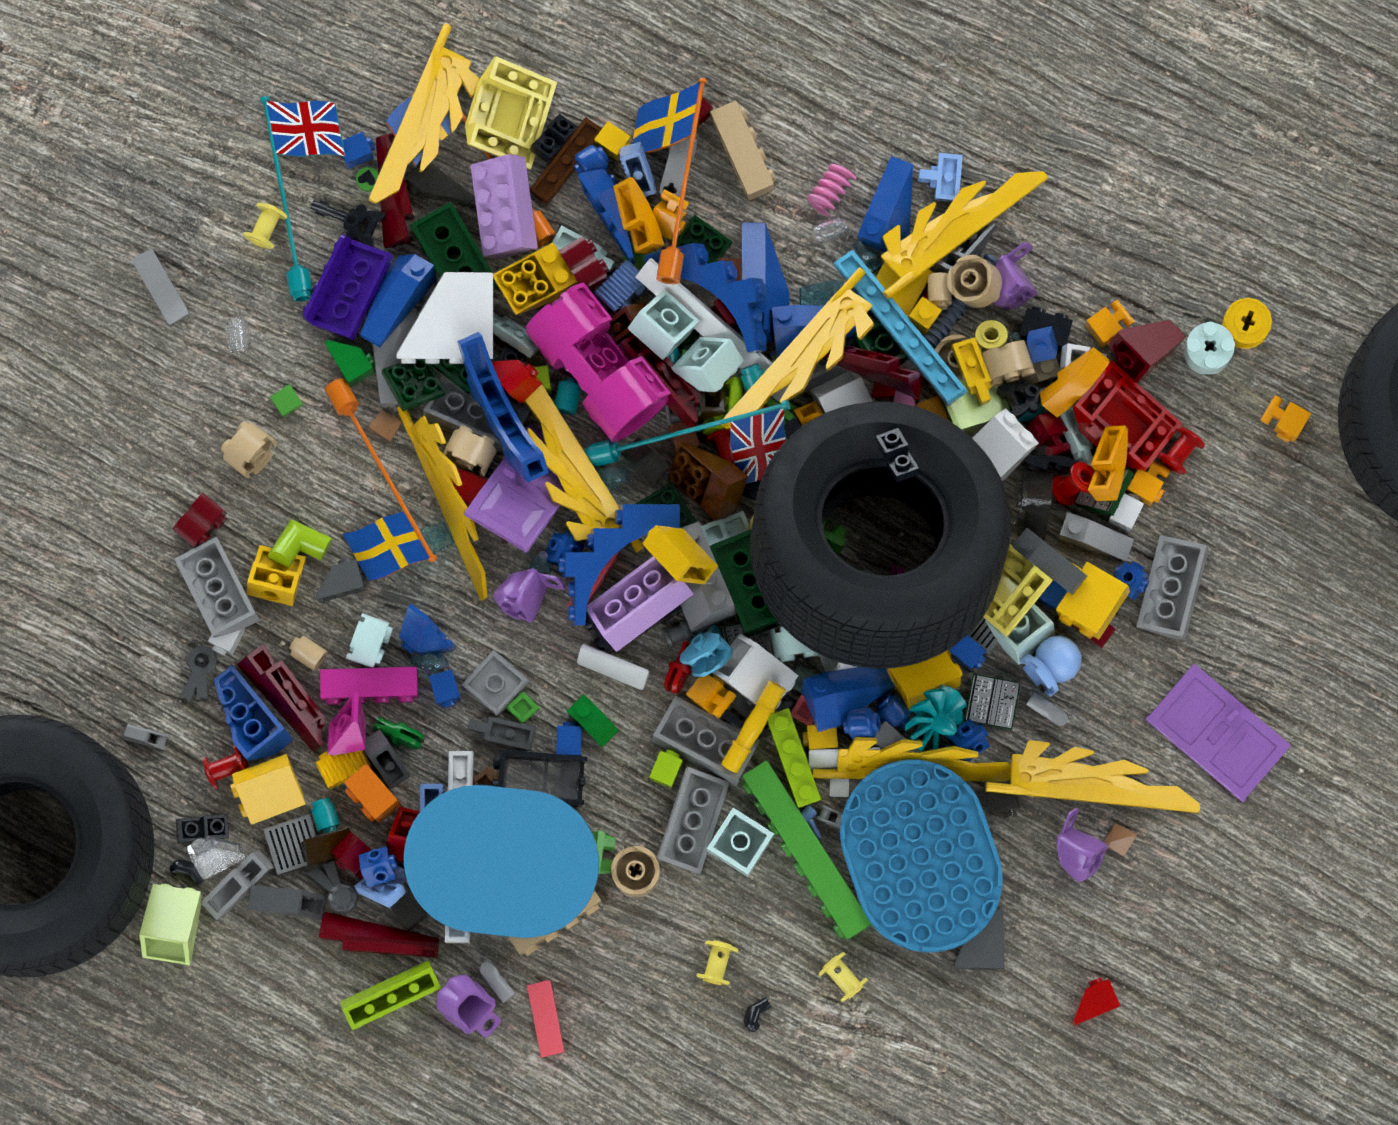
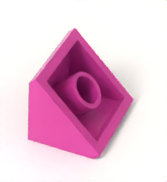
[328,692,366,755]

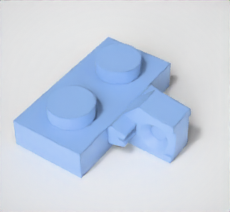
[918,153,963,202]
[355,866,406,908]

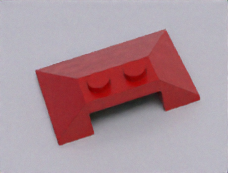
[1073,360,1182,471]

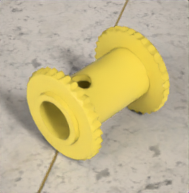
[243,203,287,249]
[975,320,1008,354]
[696,940,738,986]
[819,952,868,1002]

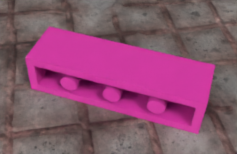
[320,667,419,705]

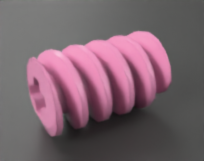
[807,164,857,217]

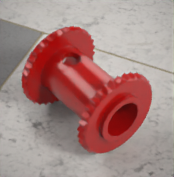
[1157,427,1205,475]
[706,428,735,464]
[1050,462,1095,506]
[203,746,249,789]

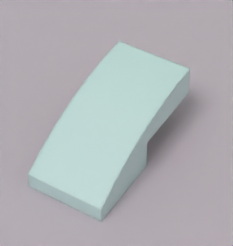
[701,511,749,546]

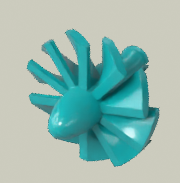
[905,684,966,751]

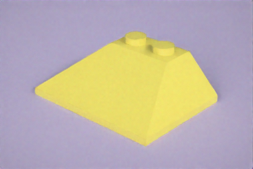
[465,56,557,170]
[983,544,1053,637]

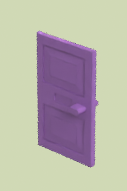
[464,424,565,553]
[1145,663,1291,802]

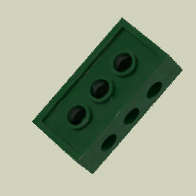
[410,202,499,291]
[709,529,781,638]

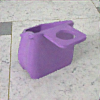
[994,242,1037,310]
[493,568,566,623]
[1057,808,1108,882]
[436,975,501,1038]

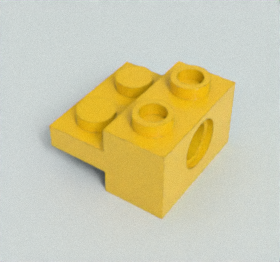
[247,545,306,606]

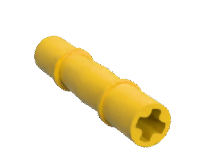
[721,680,786,773]

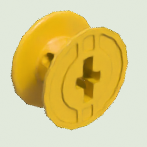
[1222,298,1272,349]

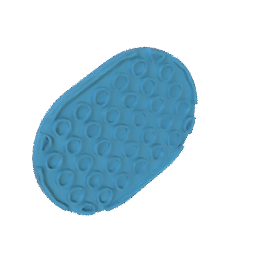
[840,760,1003,953]
[404,785,599,938]

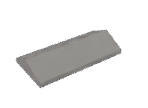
[657,767,730,874]

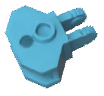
[680,624,733,677]

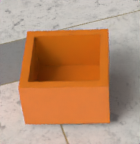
[344,764,402,824]

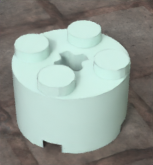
[1184,321,1235,375]
[346,613,393,668]
[769,627,819,663]

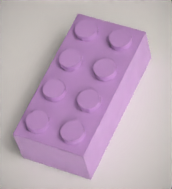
[470,154,538,259]
[586,556,694,652]

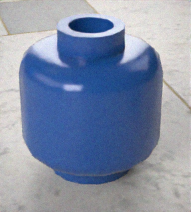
[573,145,610,175]
[875,694,911,730]
[843,708,881,740]

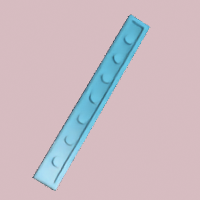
[834,250,967,406]

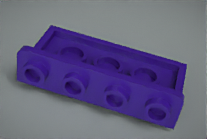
[303,234,394,341]

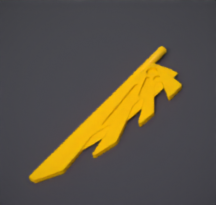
[369,24,480,204]
[881,171,1048,299]
[721,267,874,429]
[524,384,644,553]
[397,406,488,601]
[813,737,1011,782]
[985,740,1200,813]

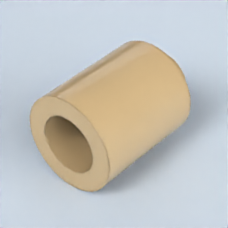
[928,272,952,310]
[289,635,328,671]

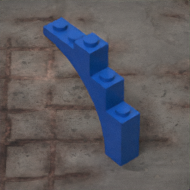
[644,243,767,353]
[457,332,549,483]
[558,504,680,626]

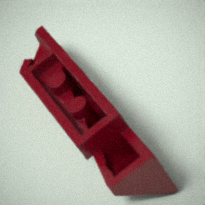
[376,133,414,249]
[619,334,700,428]
[822,345,920,398]
[237,644,325,751]
[319,912,439,958]

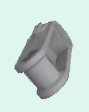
[660,138,698,203]

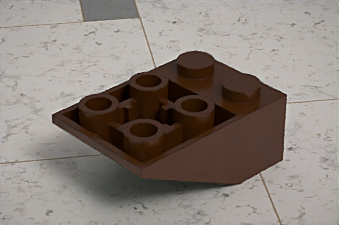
[668,441,748,521]

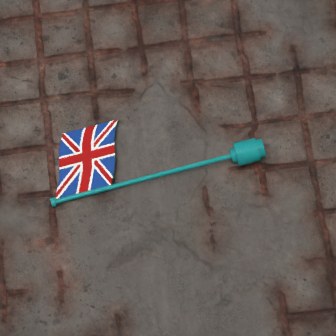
[260,96,346,302]
[584,400,790,484]

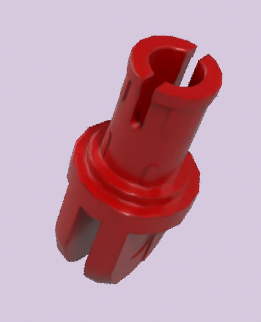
[664,641,692,693]

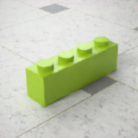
[767,708,821,808]
[340,960,441,1030]

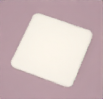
[829,779,849,797]

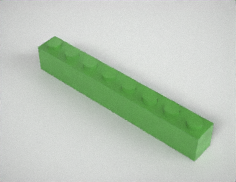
[741,760,872,941]

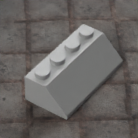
[680,521,736,632]

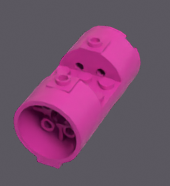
[525,282,671,443]

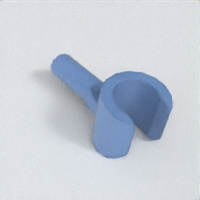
[801,805,822,839]

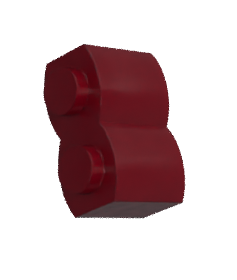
[559,236,610,290]
[172,493,227,548]

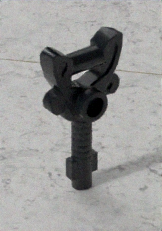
[310,200,386,247]
[997,378,1058,420]

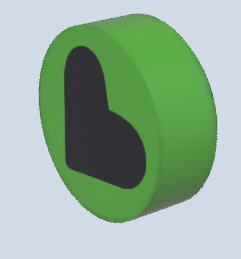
[356,167,379,192]

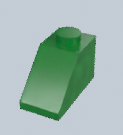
[324,340,375,387]
[567,694,619,748]

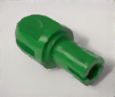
[373,716,425,750]

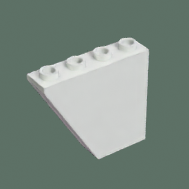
[396,272,493,364]

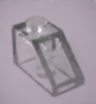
[187,836,246,880]

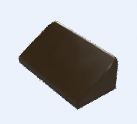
[700,383,724,420]
[301,827,350,866]

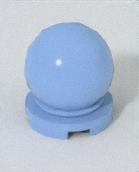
[1020,635,1082,697]

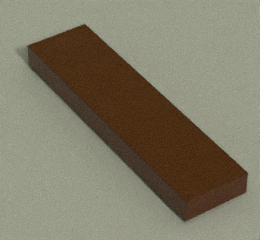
[530,117,602,205]

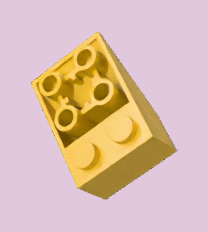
[493,242,577,315]

